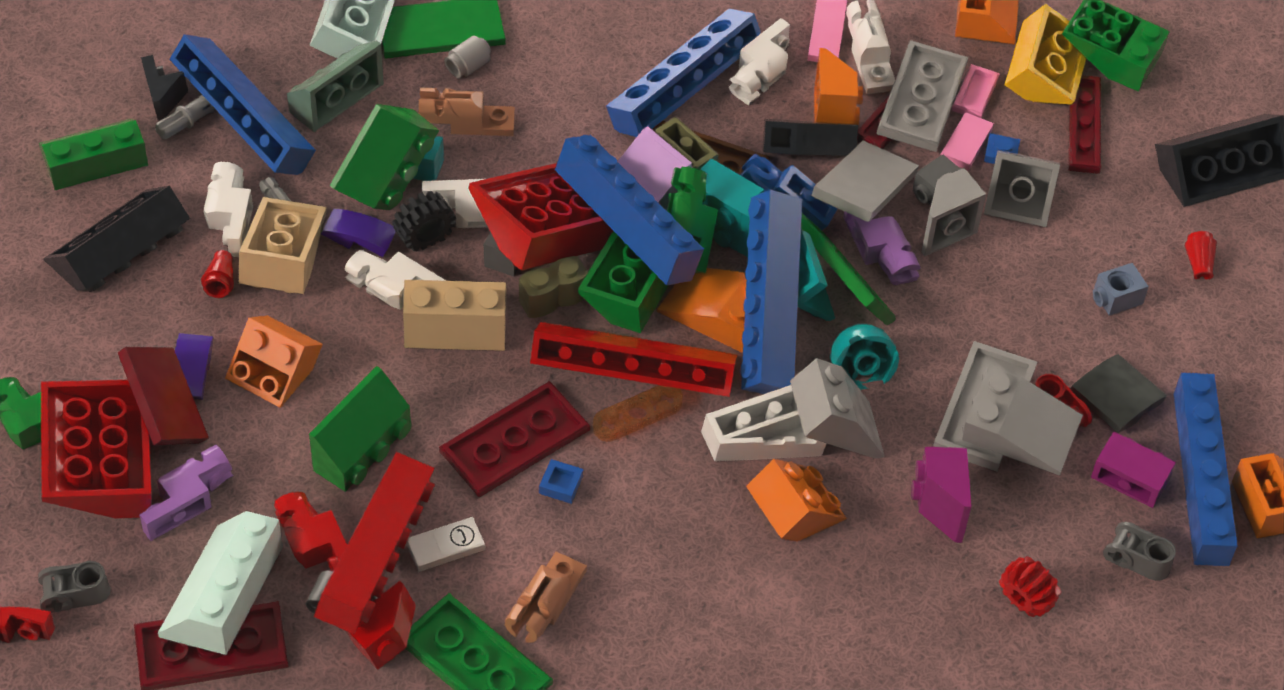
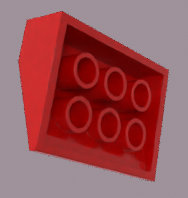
[468,163,613,271]
[41,379,151,519]

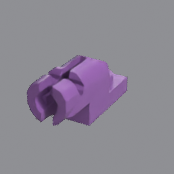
[843,211,921,285]
[140,445,233,541]

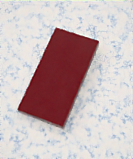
[439,381,590,498]
[134,601,289,690]

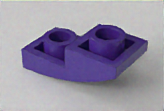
[321,209,396,257]
[175,333,214,400]

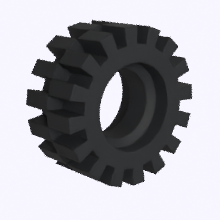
[393,191,456,252]

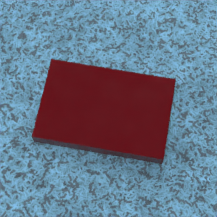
[117,347,209,445]

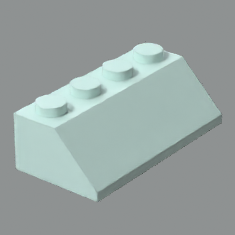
[310,0,395,58]
[158,511,283,655]

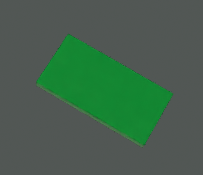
[382,0,506,59]
[801,213,896,326]
[405,593,553,690]

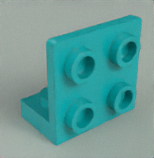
[798,230,835,321]

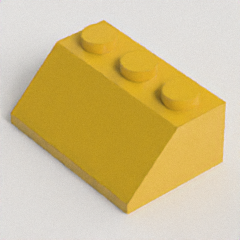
[1005,4,1086,105]

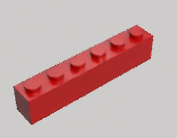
[530,322,738,397]
[314,452,436,634]

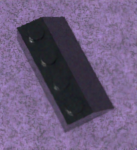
[1155,114,1284,207]
[43,186,190,292]

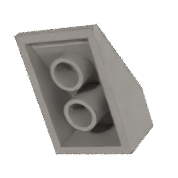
[790,358,885,459]
[962,365,1083,476]

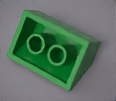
[330,104,439,210]
[39,119,148,190]
[578,231,669,333]
[309,366,412,492]

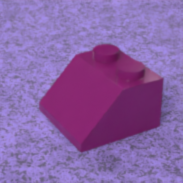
[911,447,972,543]

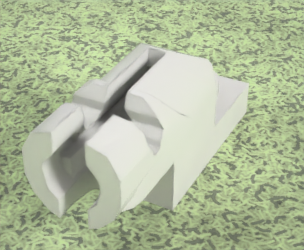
[846,0,895,94]
[729,18,790,105]
[203,162,253,257]
[422,179,488,228]
[344,250,446,310]

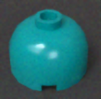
[830,324,900,390]

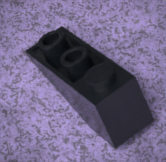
[762,118,858,156]

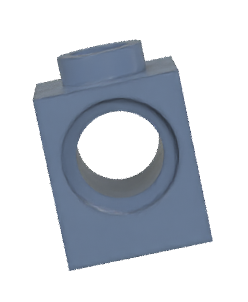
[1093,263,1149,316]

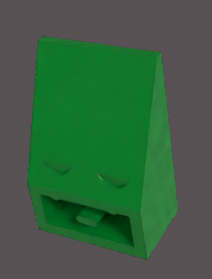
[1062,0,1170,92]

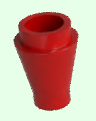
[1184,231,1217,280]
[201,250,234,298]

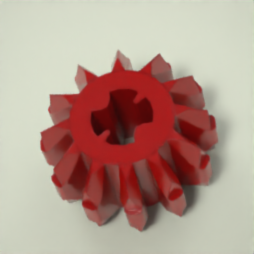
[999,556,1061,617]

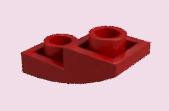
[0,606,55,643]

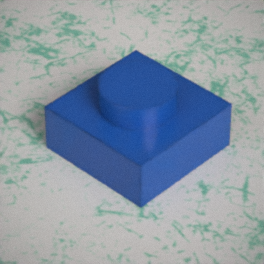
[984,133,1020,164]
[539,459,583,504]

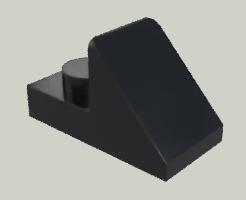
[141,55,188,121]

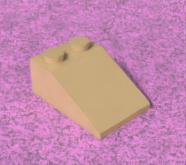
[239,197,327,294]

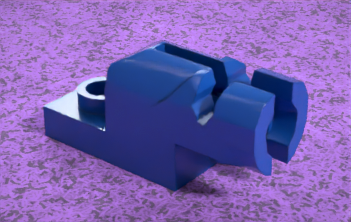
[739,154,838,230]

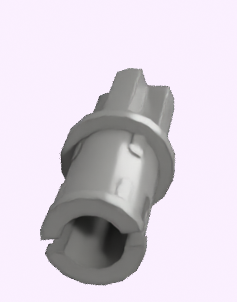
[155,95,214,139]

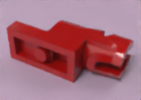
[274,492,347,571]

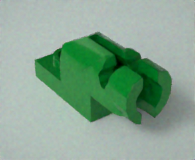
[667,166,718,273]
[0,377,41,450]

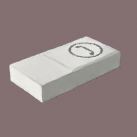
[407,517,485,572]

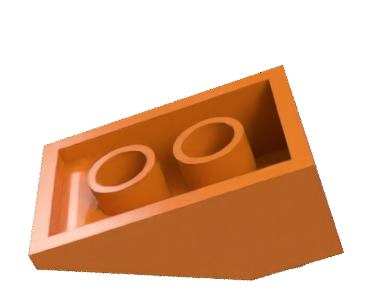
[657,268,747,353]

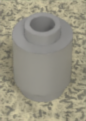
[444,36,491,78]

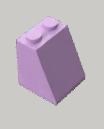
[617,126,692,211]

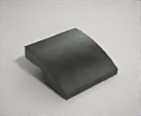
[1070,354,1167,433]

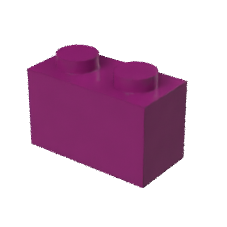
[1091,432,1176,508]

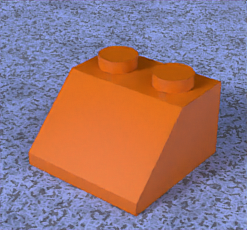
[814,48,863,125]

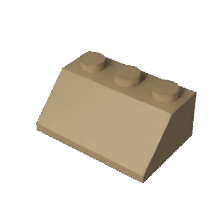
[403,280,507,351]

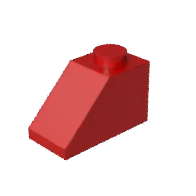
[346,580,416,670]

